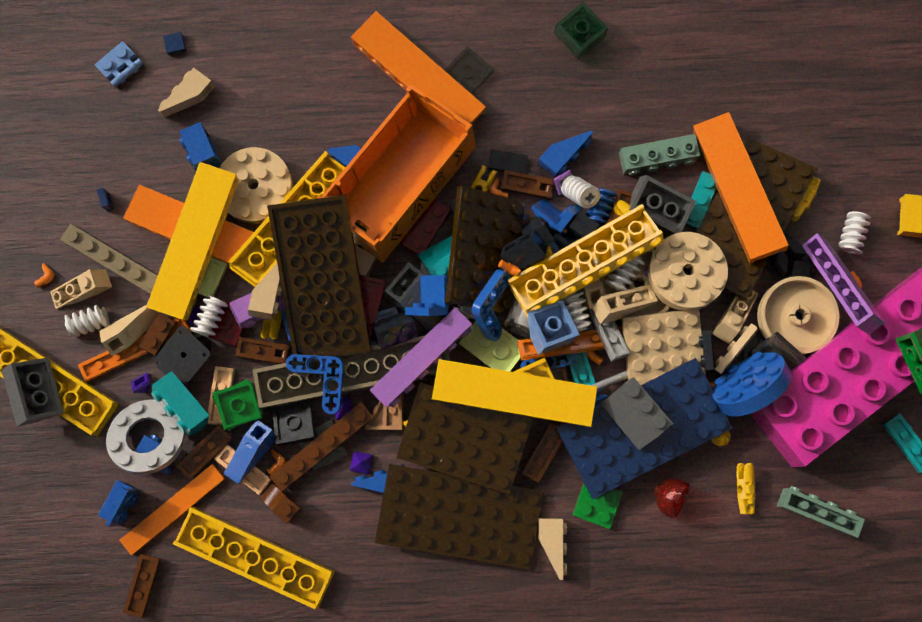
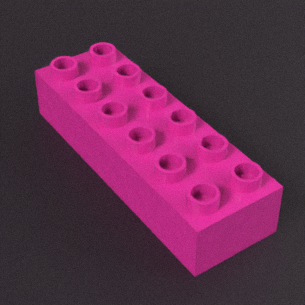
[750,268,922,467]

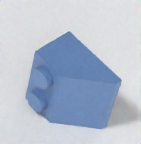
[527,300,579,355]

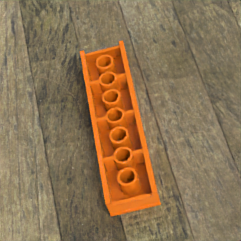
[351,11,486,125]
[693,112,789,264]
[123,184,254,265]

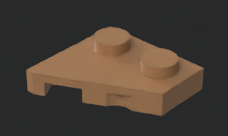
[365,393,404,430]

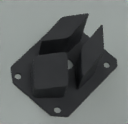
[765,233,817,282]
[155,326,211,386]

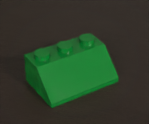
[895,328,922,394]

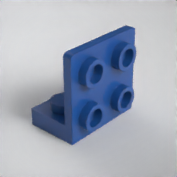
[531,199,584,233]
[405,275,448,316]
[98,480,139,527]

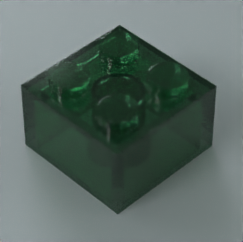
[554,2,608,60]

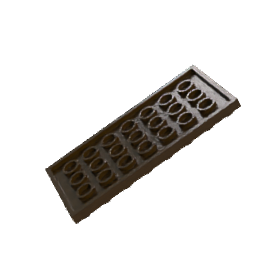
[683,138,818,301]
[267,194,372,360]
[374,464,543,570]

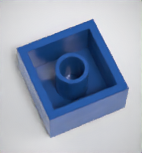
[179,122,222,171]

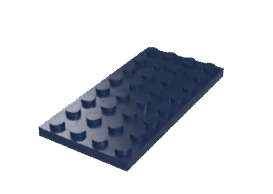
[556,358,732,499]

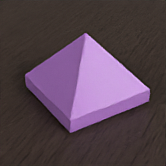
[554,170,572,195]

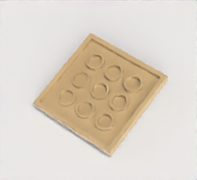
[622,309,706,385]

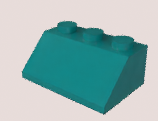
[418,236,452,278]
[151,371,209,435]

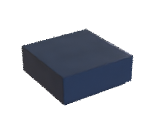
[163,32,186,55]
[96,188,114,212]

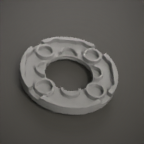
[106,400,186,475]

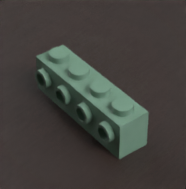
[619,134,700,176]
[776,486,865,538]

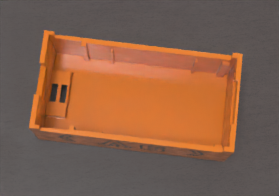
[317,84,476,263]

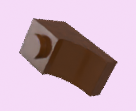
[259,483,302,524]

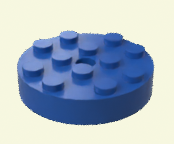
[712,352,792,416]

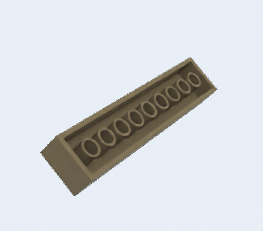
[253,336,450,410]

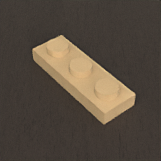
[714,323,758,376]

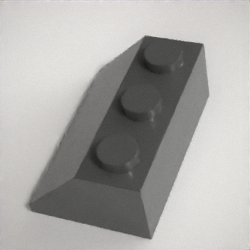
[629,175,696,234]
[1,358,64,427]
[600,377,673,450]

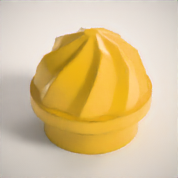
[711,431,731,446]

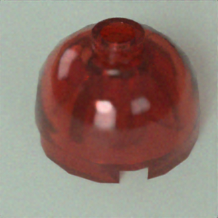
[654,478,690,519]

